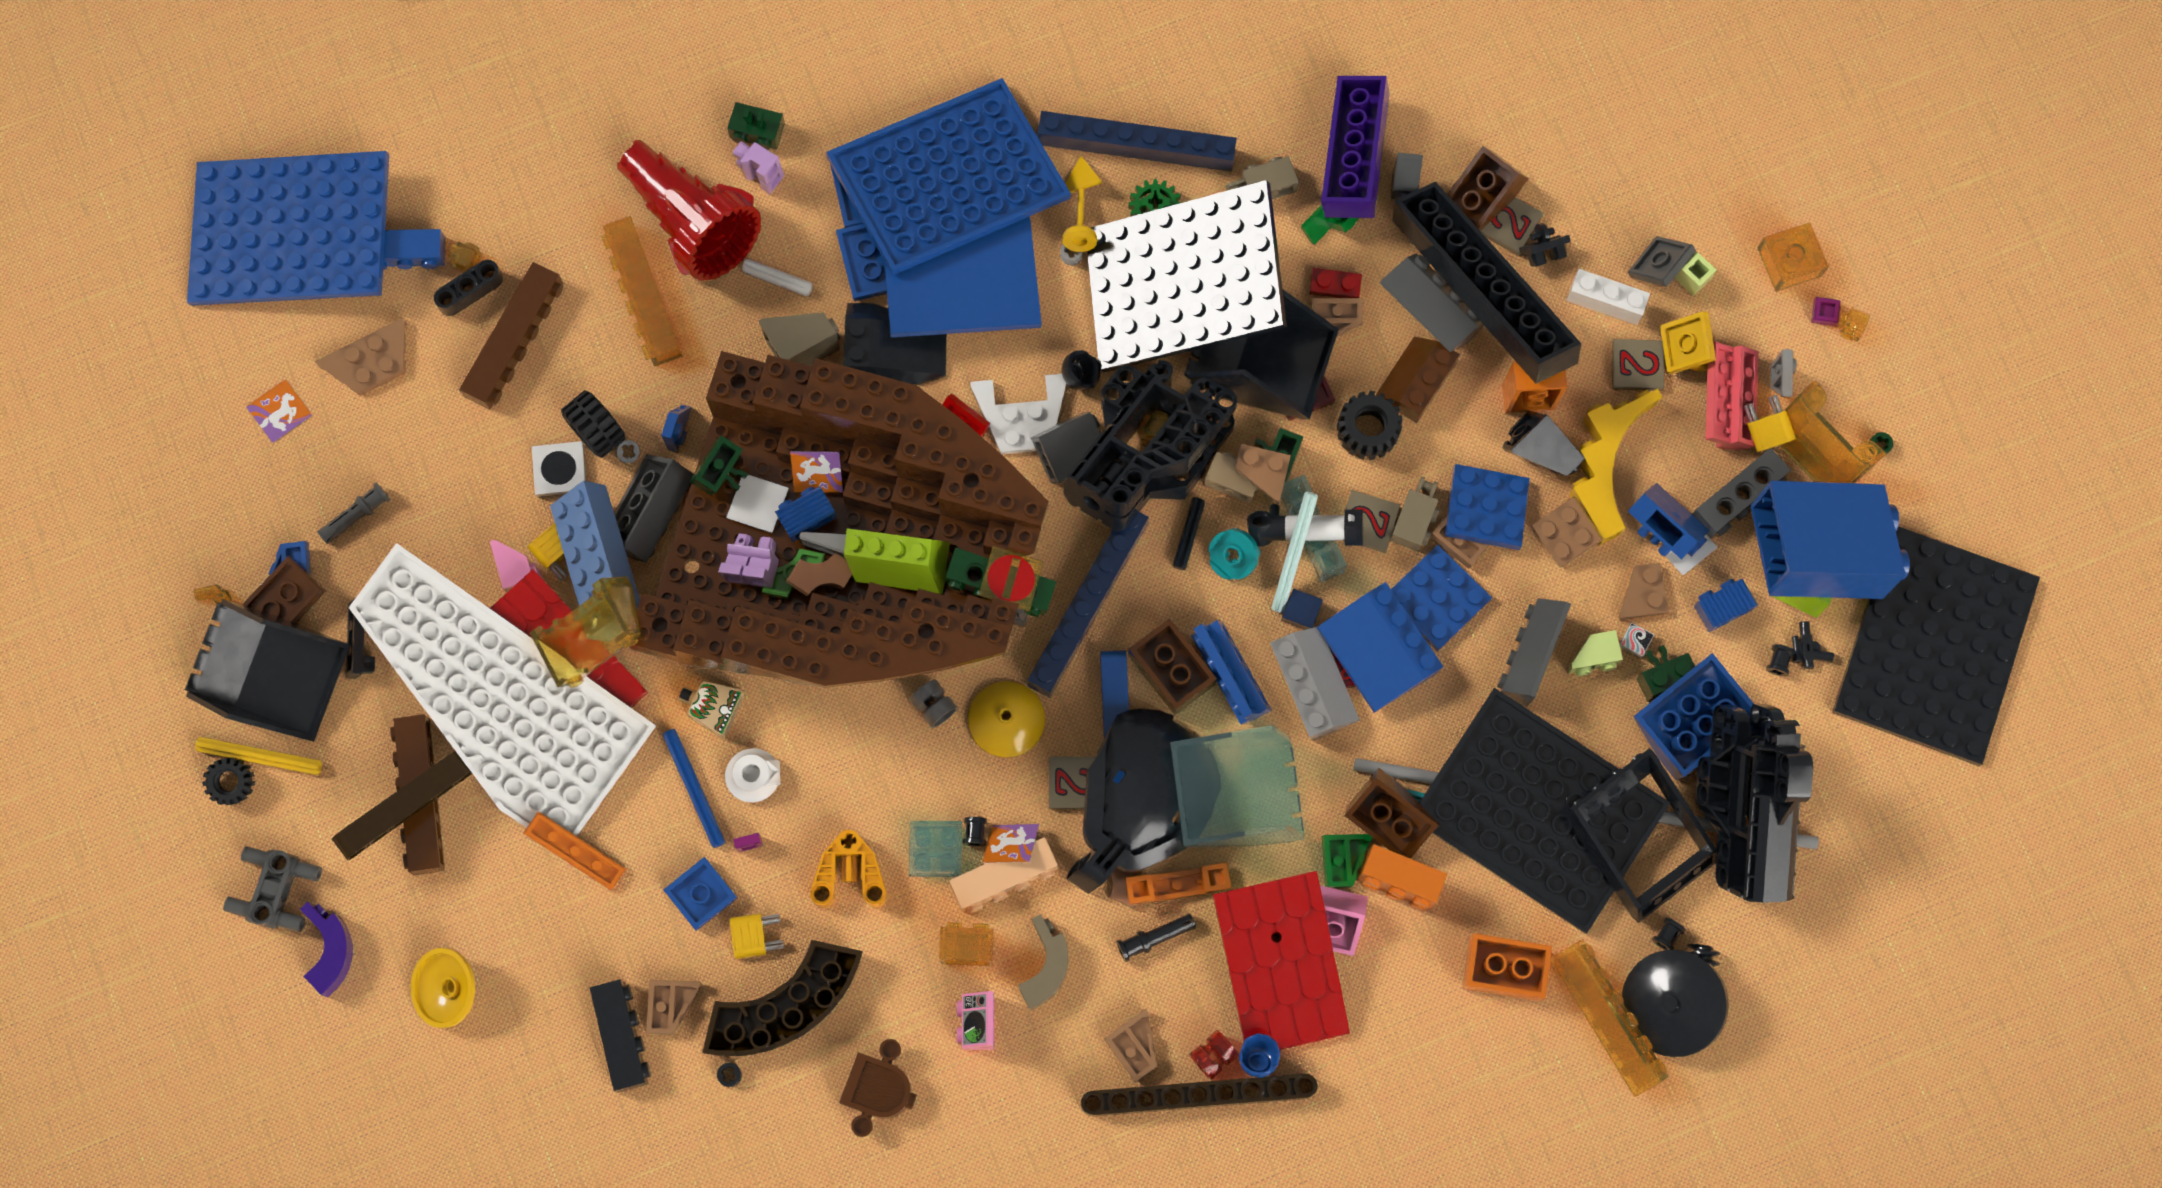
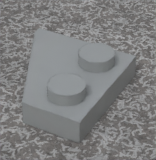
[1770,349,1797,397]

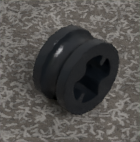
[717,1063,742,1087]

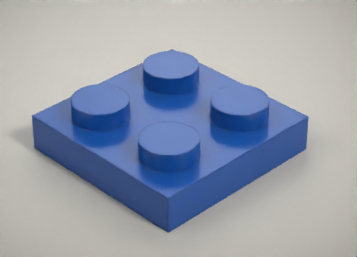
[663,857,737,931]

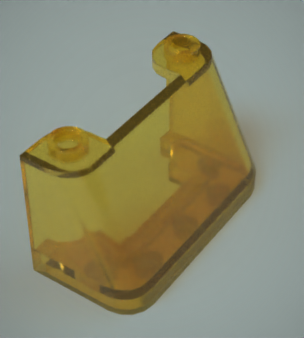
[1779,380,1886,483]
[530,576,641,688]

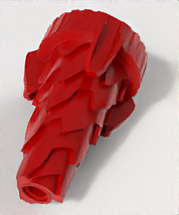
[617,140,761,281]

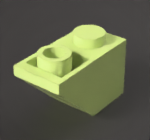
[1674,252,1717,296]
[1567,630,1623,676]

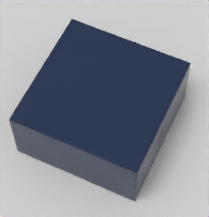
[1281,588,1323,630]

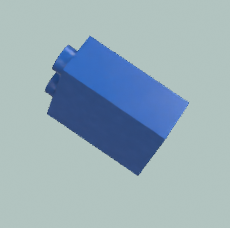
[1750,481,1910,599]

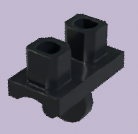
[1519,223,1571,267]

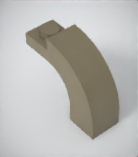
[1018,914,1068,1011]

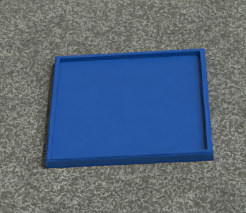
[884,216,1042,337]

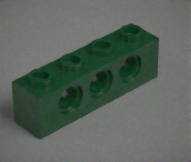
[944,548,1057,617]

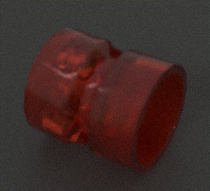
[1189,1030,1239,1080]

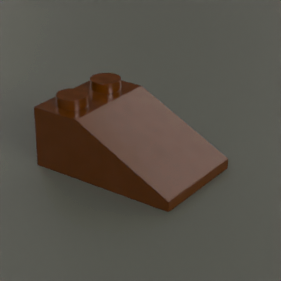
[1447,146,1529,231]
[1344,768,1439,859]

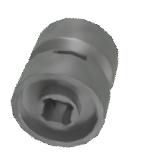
[910,679,958,728]

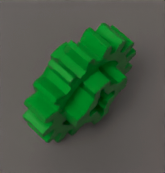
[1128,179,1181,217]

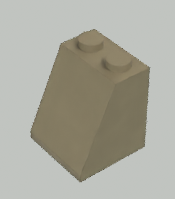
[759,312,841,366]

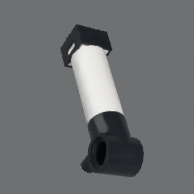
[1247,504,1364,546]

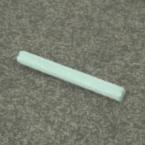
[1271,491,1318,613]

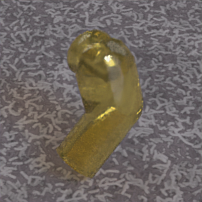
[194,584,231,605]

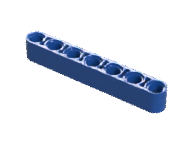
[1100,650,1129,783]

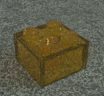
[1757,222,1829,292]
[939,922,995,966]

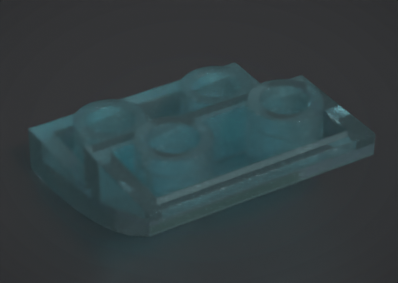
[909,821,963,877]

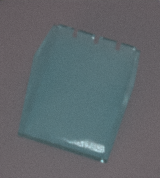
[1170,725,1304,847]

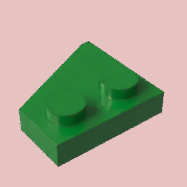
[1321,834,1373,888]

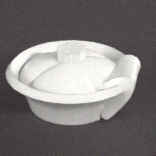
[725,748,781,802]

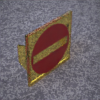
[978,546,1044,611]

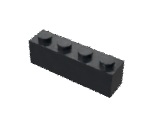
[589,979,651,1093]

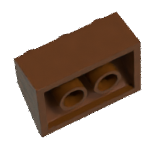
[1376,336,1460,423]

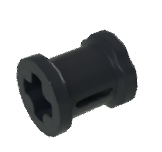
[1766,644,1795,677]
[963,817,987,847]
[1652,917,1686,950]

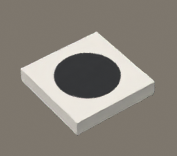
[532,441,586,497]

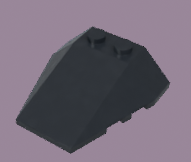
[844,303,947,385]

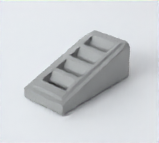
[799,532,846,559]

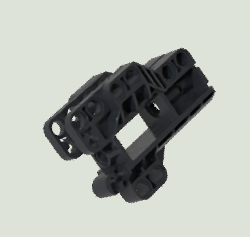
[1064,360,1238,531]
[1695,704,1813,903]

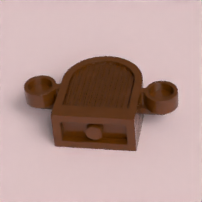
[839,1039,917,1137]

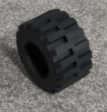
[561,390,626,458]
[1337,391,1403,460]

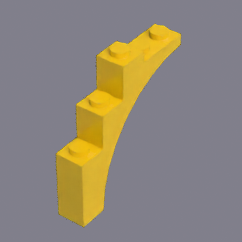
[1569,389,1662,546]

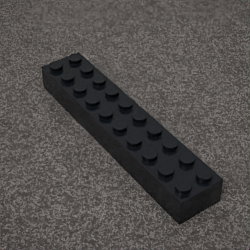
[1392,182,1582,384]

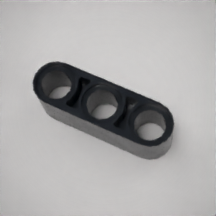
[434,260,503,316]

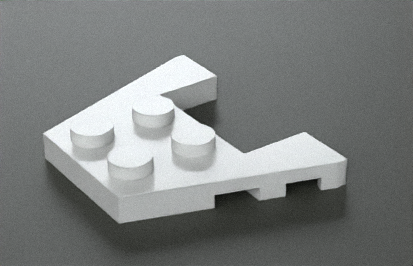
[970,374,1067,454]

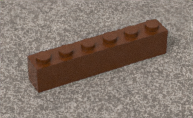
[459,262,563,410]
[390,714,445,875]

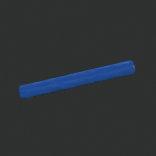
[663,729,725,848]

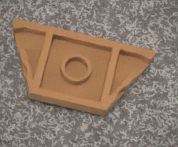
[315,318,407,396]

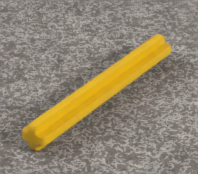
[195,737,322,775]

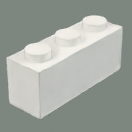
[1566,269,1650,325]

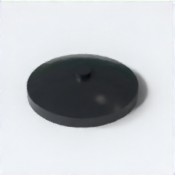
[1621,950,1729,1057]

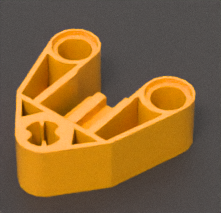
[810,829,888,909]

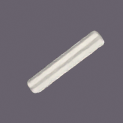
[742,259,813,296]

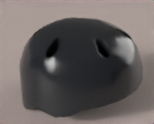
[1061,350,1100,391]

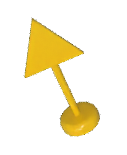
[1062,156,1103,252]

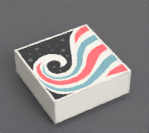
[1619,623,1654,658]

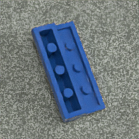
[1191,620,1272,725]

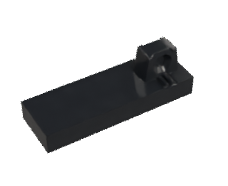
[345,599,375,679]

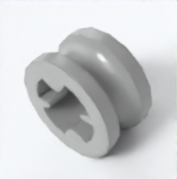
[1060,244,1083,266]
[616,440,640,463]

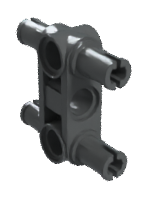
[223,846,322,932]

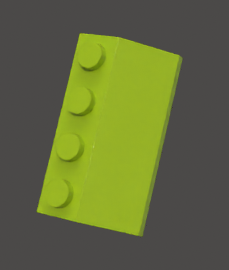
[844,529,950,594]

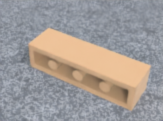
[949,837,1058,913]

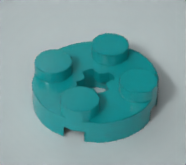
[1208,528,1261,580]

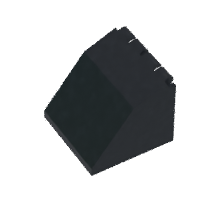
[1184,289,1339,420]
[184,599,350,742]

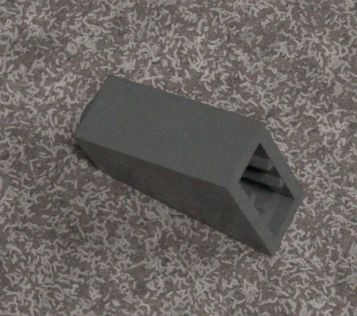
[1031,412,1101,483]

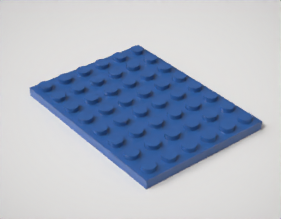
[826,78,1071,275]
[187,151,390,306]

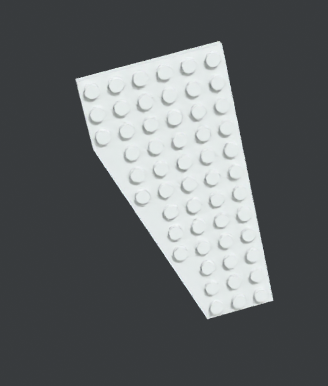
[349,543,656,836]

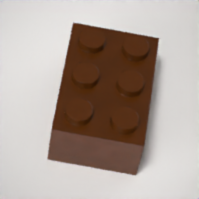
[1128,618,1217,715]

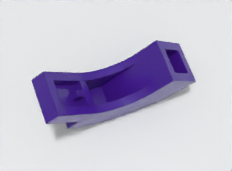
[300,902,353,998]

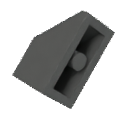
[1390,153,1423,199]

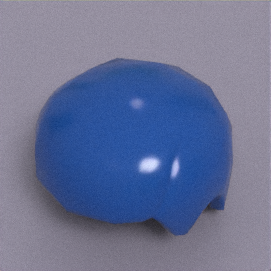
[1239,1033,1280,1078]

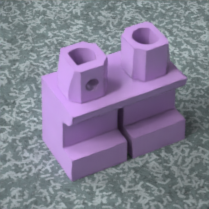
[733,141,784,194]
[718,533,779,588]

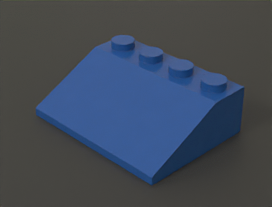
[1317,582,1443,713]
[1633,653,1754,780]

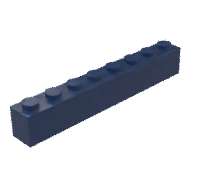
[1037,111,1237,172]
[1028,512,1149,698]

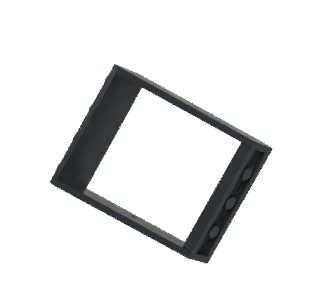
[1570,748,1717,923]

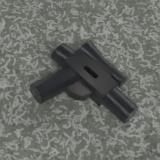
[1792,621,1834,670]

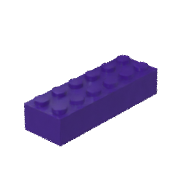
[1321,76,1390,218]

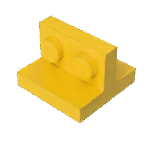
[1660,311,1716,374]

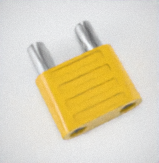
[1744,395,1796,452]
[527,523,567,581]
[730,913,784,959]

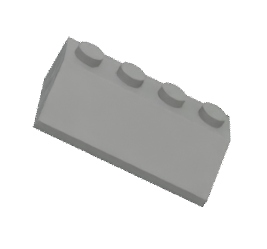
[1270,627,1360,740]

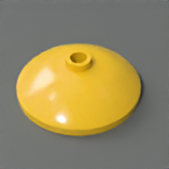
[968,681,1045,758]
[410,948,475,1028]

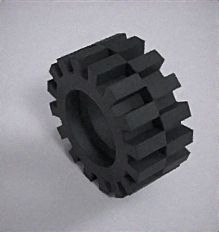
[202,757,255,805]

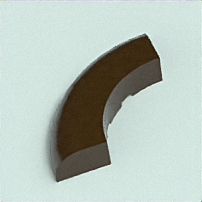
[702,940,863,1056]

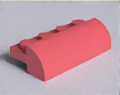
[1705,341,1759,450]

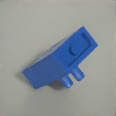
[1628,483,1710,560]

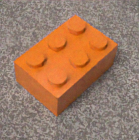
[1502,361,1567,413]
[1357,844,1448,911]
[1462,933,1552,1002]

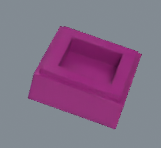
[1811,297,1841,326]
[733,832,763,852]

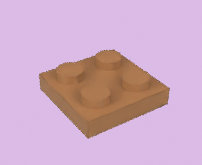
[1532,497,1603,568]

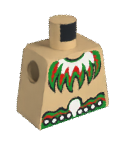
[678,681,745,740]

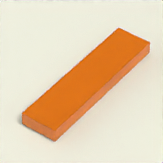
[523,811,626,891]

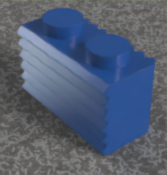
[775,487,837,543]
[1694,579,1758,633]

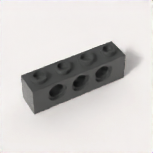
[1692,448,1791,538]

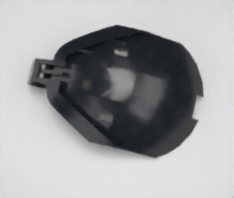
[1066,708,1220,894]

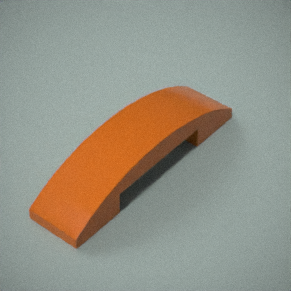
[1125,863,1232,904]

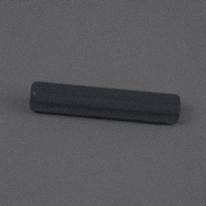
[1173,497,1205,570]

